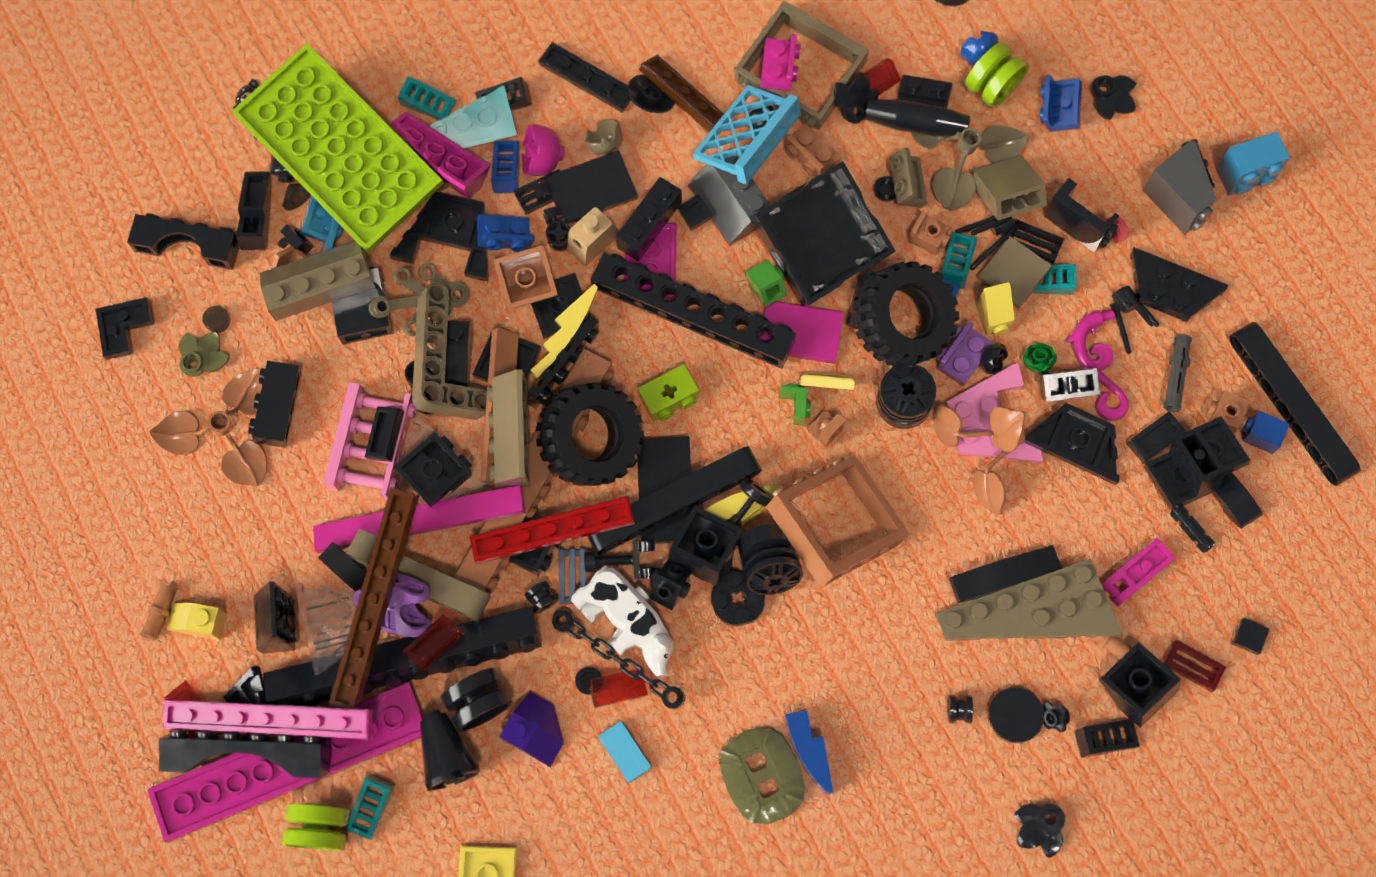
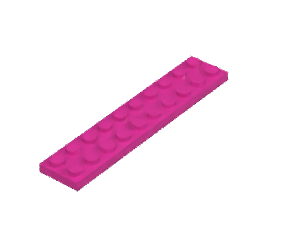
[147,682,423,843]

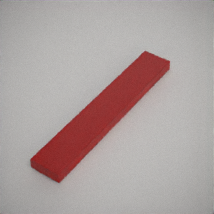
[469,496,635,565]

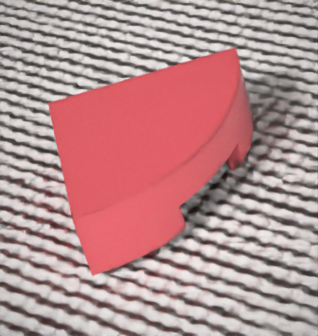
[1107,217,1130,244]

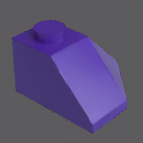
[499,692,564,767]

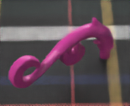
[1066,309,1129,421]

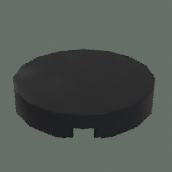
[988,687,1044,743]

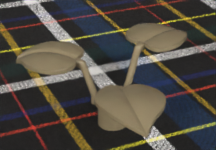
[910,126,1029,211]

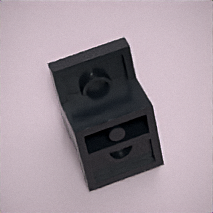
[1144,416,1250,511]

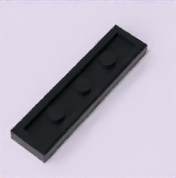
[538,42,631,113]

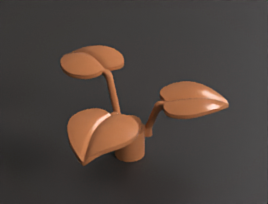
[150,369,267,487]
[933,404,1026,515]

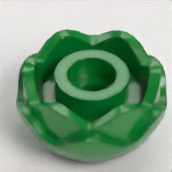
[1023,342,1057,373]

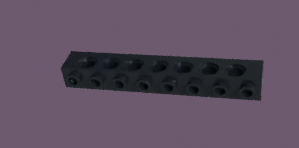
[591,252,796,369]

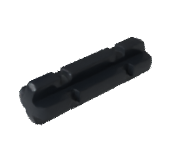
[1170,506,1215,553]

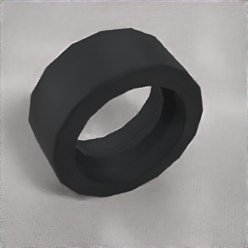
[318,542,366,592]

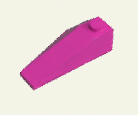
[391,111,491,199]

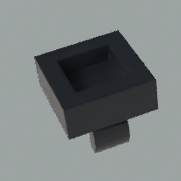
[278,224,314,254]

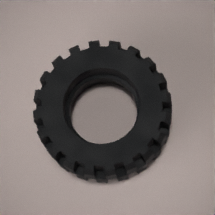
[852,261,959,366]
[536,382,644,486]

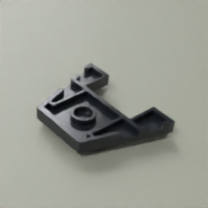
[390,192,489,282]

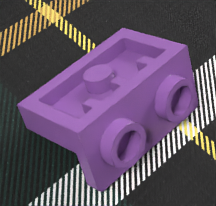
[937,321,994,386]

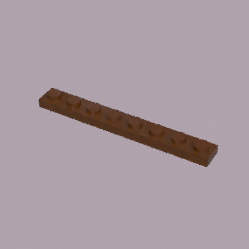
[329,488,419,709]

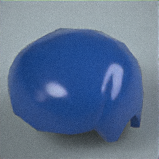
[960,31,999,66]

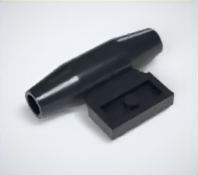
[865,75,970,137]

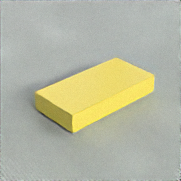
[801,371,855,390]

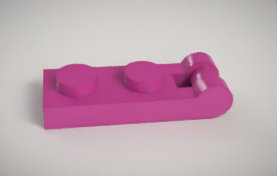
[1102,538,1175,607]

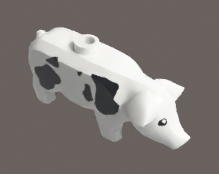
[571,566,674,678]

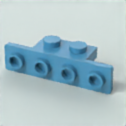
[299,196,343,252]

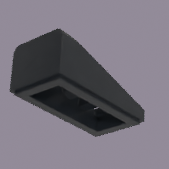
[475,77,532,110]
[1075,720,1140,758]

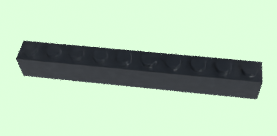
[263,606,542,706]

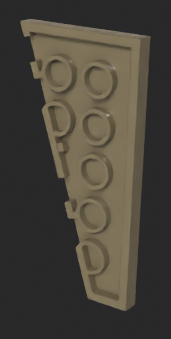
[936,559,1123,641]

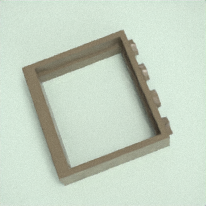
[735,1,869,130]

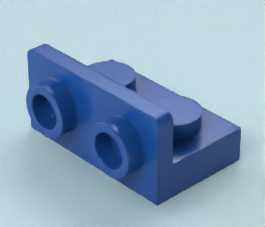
[477,214,534,252]

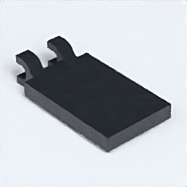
[534,150,638,225]

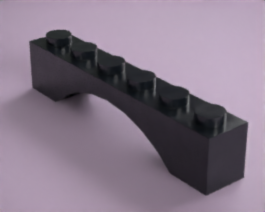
[159,729,330,778]

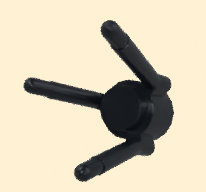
[955,216,1016,270]
[1110,286,1159,354]

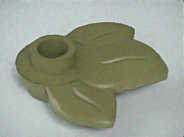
[178,332,229,377]

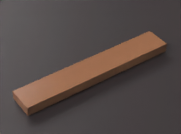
[480,327,519,486]

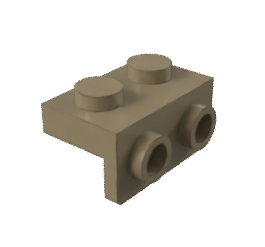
[890,148,928,208]

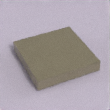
[978,236,1052,309]

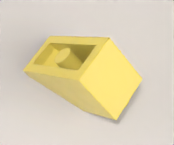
[976,282,1015,336]
[166,603,227,640]

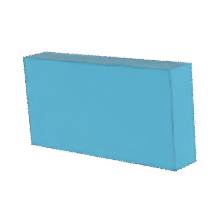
[598,721,652,784]

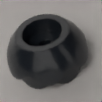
[980,343,1008,375]

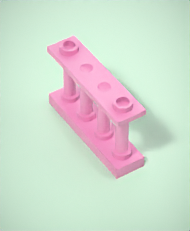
[323,382,417,501]

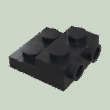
[394,432,472,508]

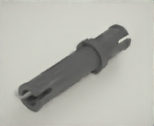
[1163,334,1192,412]

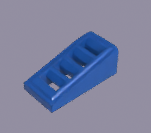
[491,141,520,193]

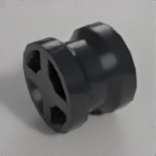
[546,220,571,252]
[524,581,559,614]
[947,695,973,723]

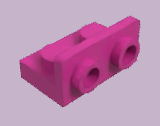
[760,34,801,91]

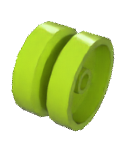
[965,42,1030,108]
[281,803,349,851]

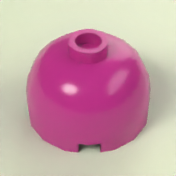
[522,124,565,176]

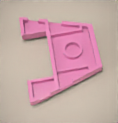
[946,363,1043,464]

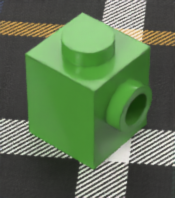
[745,260,787,307]

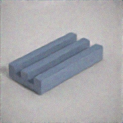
[559,549,587,604]

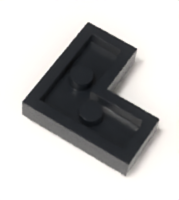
[96,297,154,360]

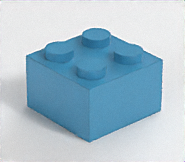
[1216,131,1290,196]

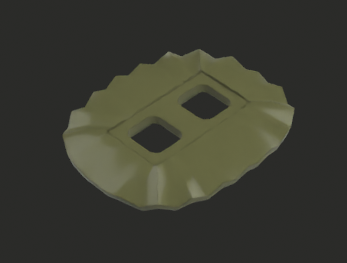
[719,727,805,824]

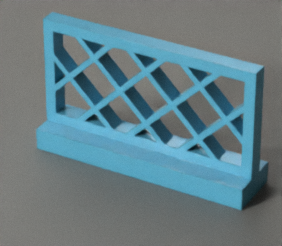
[693,85,801,185]

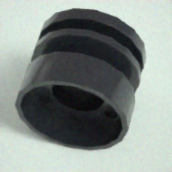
[877,363,936,429]
[737,524,803,595]

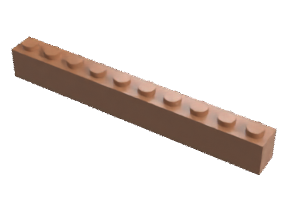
[454,349,614,594]

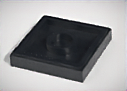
[531,273,590,339]
[472,328,542,383]

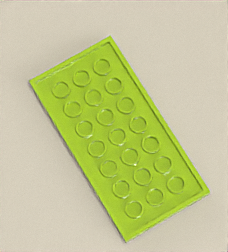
[231,43,444,254]

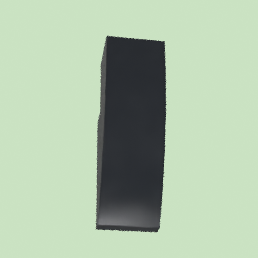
[236,172,271,250]

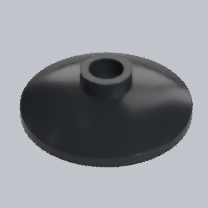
[627,74,675,113]

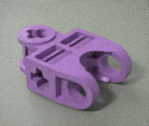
[353,573,431,637]

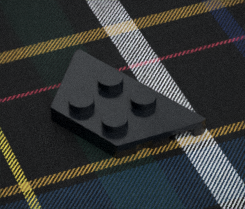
[1130,247,1228,322]
[1024,403,1120,485]

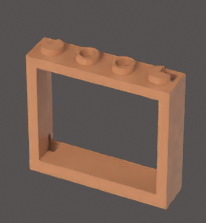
[766,455,910,588]

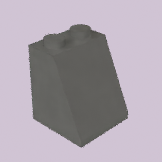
[1142,139,1216,235]

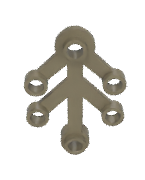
[368,264,469,337]

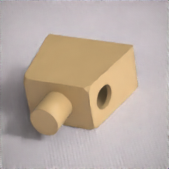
[567,207,619,267]

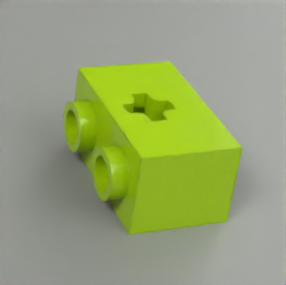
[637,364,699,422]

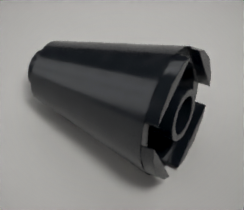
[420,709,480,791]

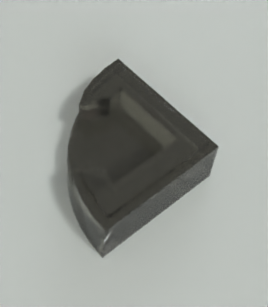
[282,183,311,211]

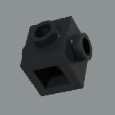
[649,560,692,610]

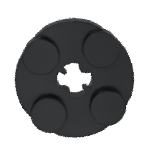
[711,571,765,627]

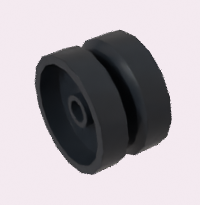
[440,668,513,732]

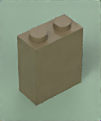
[973,155,1047,220]

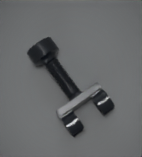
[584,540,656,579]

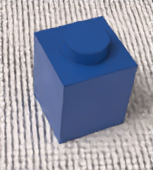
[1242,411,1290,454]

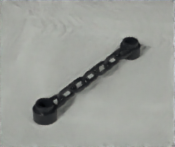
[552,610,686,709]

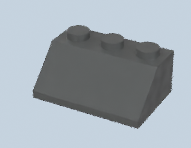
[688,148,770,246]

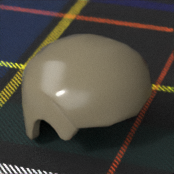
[584,119,623,155]

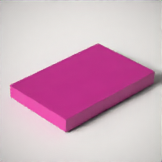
[624,223,677,299]
[760,302,844,364]

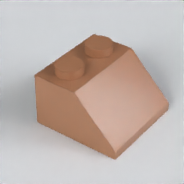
[493,245,558,310]

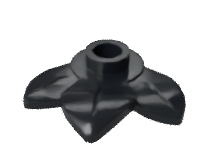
[834,72,878,124]
[1091,75,1137,120]
[1014,804,1065,858]

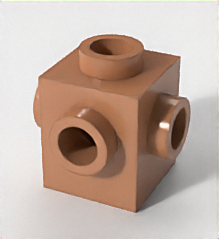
[1206,390,1250,434]

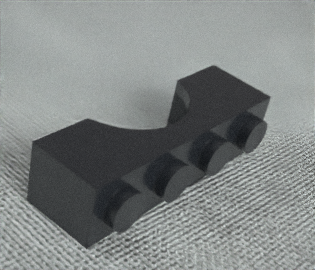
[127,213,240,270]

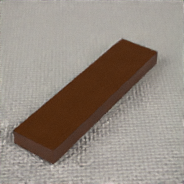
[639,54,724,133]

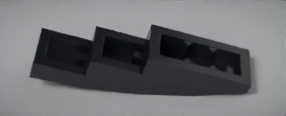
[949,545,1062,604]

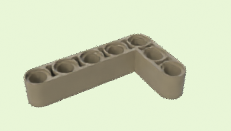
[412,281,487,420]
[345,529,491,622]

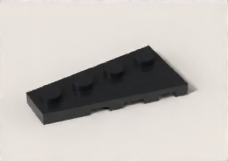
[528,315,599,409]

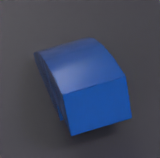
[784,711,834,796]

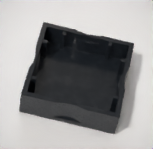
[749,161,896,306]

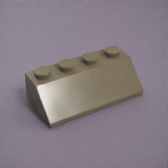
[260,241,375,321]
[488,369,530,489]

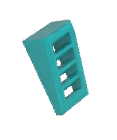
[398,76,456,120]
[941,232,977,289]
[1033,264,1076,295]
[345,775,395,840]

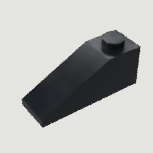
[445,321,474,405]

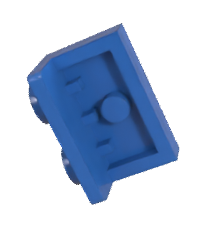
[1040,75,1082,132]

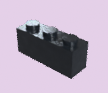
[616,177,682,262]
[248,360,300,448]

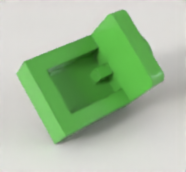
[780,383,811,426]

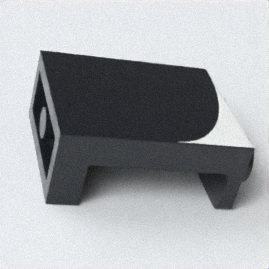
[1044,178,1119,253]
[332,267,394,345]

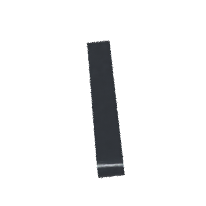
[1229,322,1361,486]
[587,446,762,555]

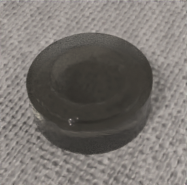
[202,306,230,333]

